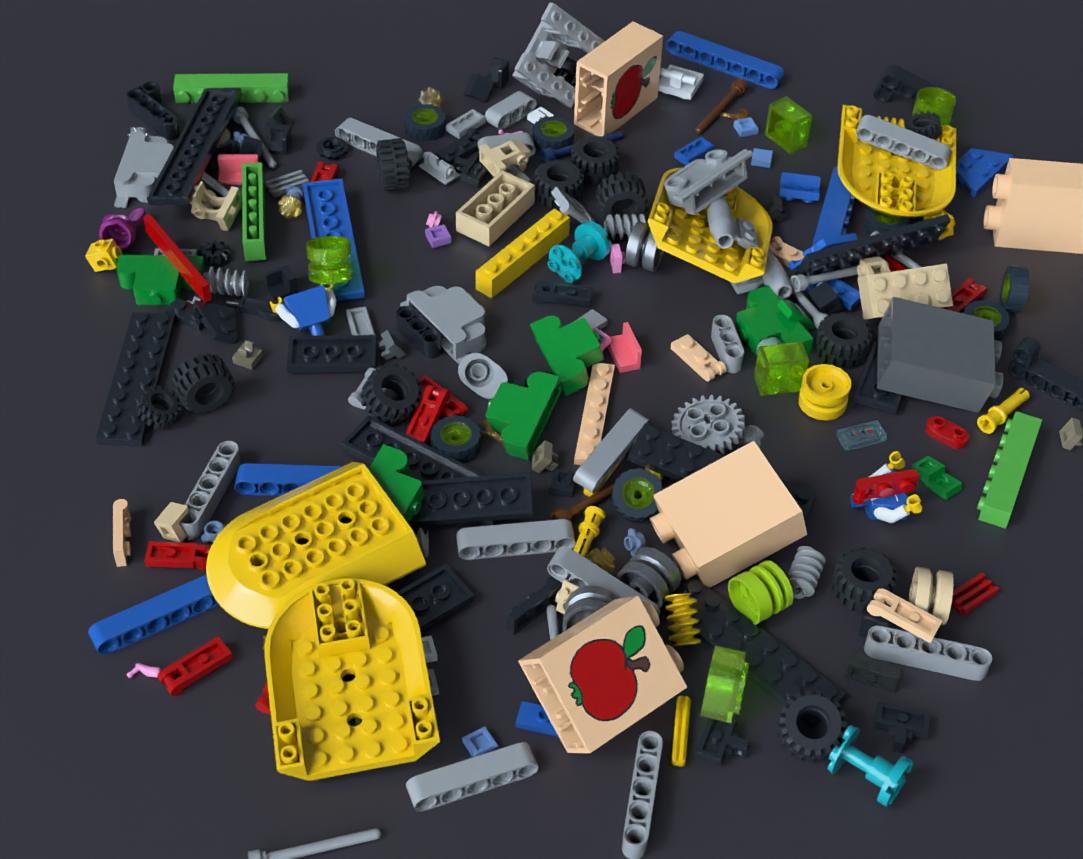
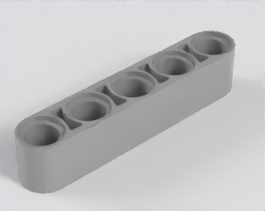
[856,115,951,170]
[335,118,423,169]
[573,408,650,493]
[179,441,241,540]
[456,519,576,560]
[547,546,661,616]
[864,626,992,681]
[622,731,662,859]
[406,742,539,811]

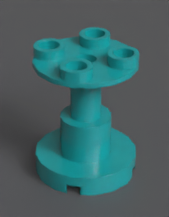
[548,221,612,284]
[827,725,914,807]

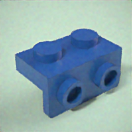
[779,172,821,203]

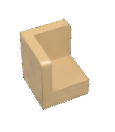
[154,502,189,543]

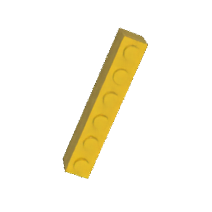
[476,209,570,299]

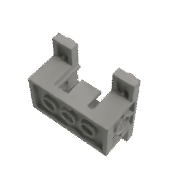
[512,3,605,108]

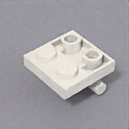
[658,65,704,100]

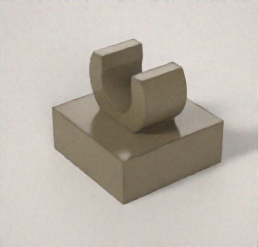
[232,340,263,370]
[1059,418,1083,450]
[532,441,558,474]

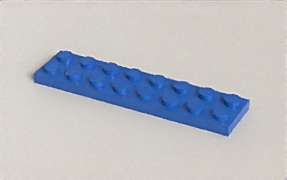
[302,179,365,301]

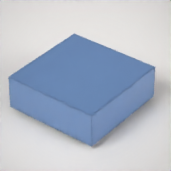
[733,117,759,137]
[751,148,773,168]
[462,726,498,758]

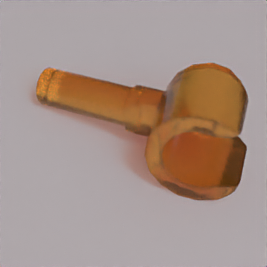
[721,109,748,120]
[480,421,503,443]

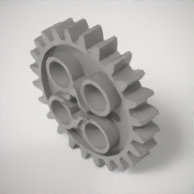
[672,395,745,454]

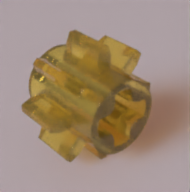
[418,87,443,107]
[278,194,303,219]
[586,548,615,574]

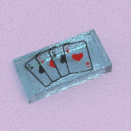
[836,420,887,451]

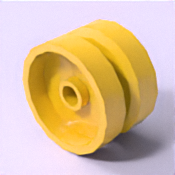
[798,364,851,421]

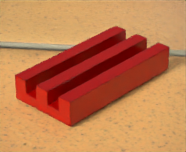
[951,573,1000,616]

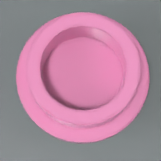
[426,211,442,228]

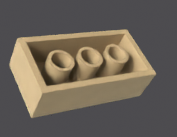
[456,170,535,246]
[858,264,953,319]

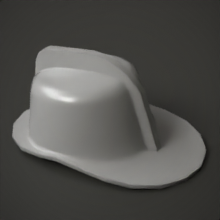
[458,353,508,399]

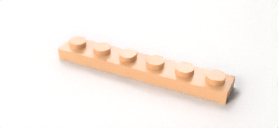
[574,363,615,465]

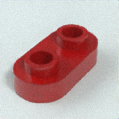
[925,416,969,449]

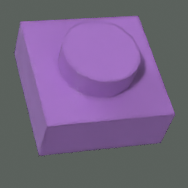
[425,225,451,248]

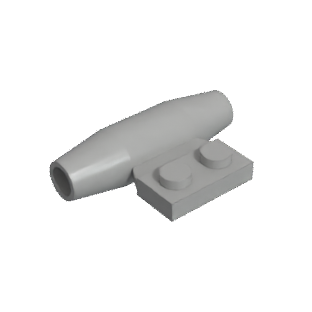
[707,196,759,249]
[729,250,792,299]

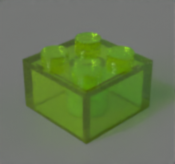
[765,96,812,154]
[754,342,809,396]
[700,646,749,723]

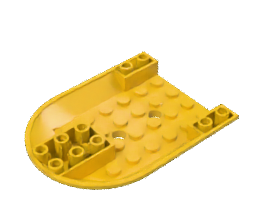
[837,105,956,218]
[648,168,772,284]
[206,462,426,629]
[264,578,440,781]

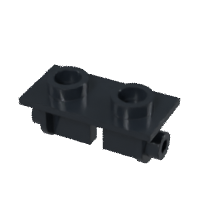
[206,139,239,171]

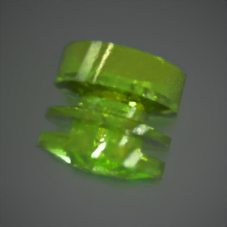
[912,87,956,126]
[306,236,353,284]

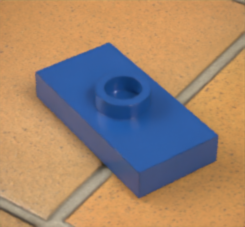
[674,137,715,165]
[516,701,559,737]

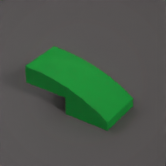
[777,299,815,330]
[912,456,962,500]

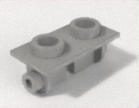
[419,151,460,185]

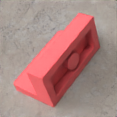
[218,154,259,185]
[607,322,642,373]

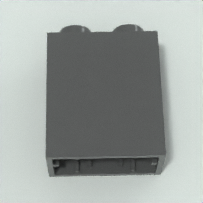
[877,297,1003,413]

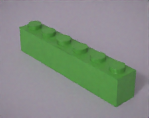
[173,73,290,103]
[242,163,266,261]
[977,411,1042,529]

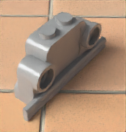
[114,131,173,208]
[664,149,753,215]
[400,286,486,364]

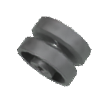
[625,221,664,272]
[617,547,681,608]
[563,585,617,632]

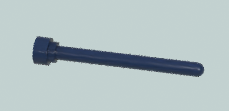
[540,131,624,163]

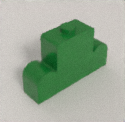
[117,255,206,306]
[735,285,814,360]
[530,316,604,396]
[486,372,562,460]
[339,444,425,524]

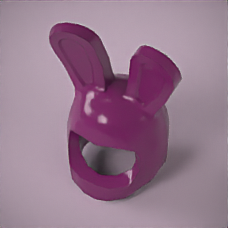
[99,208,146,251]

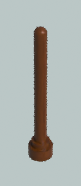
[695,78,748,134]
[551,482,615,521]

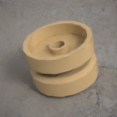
[909,567,954,626]

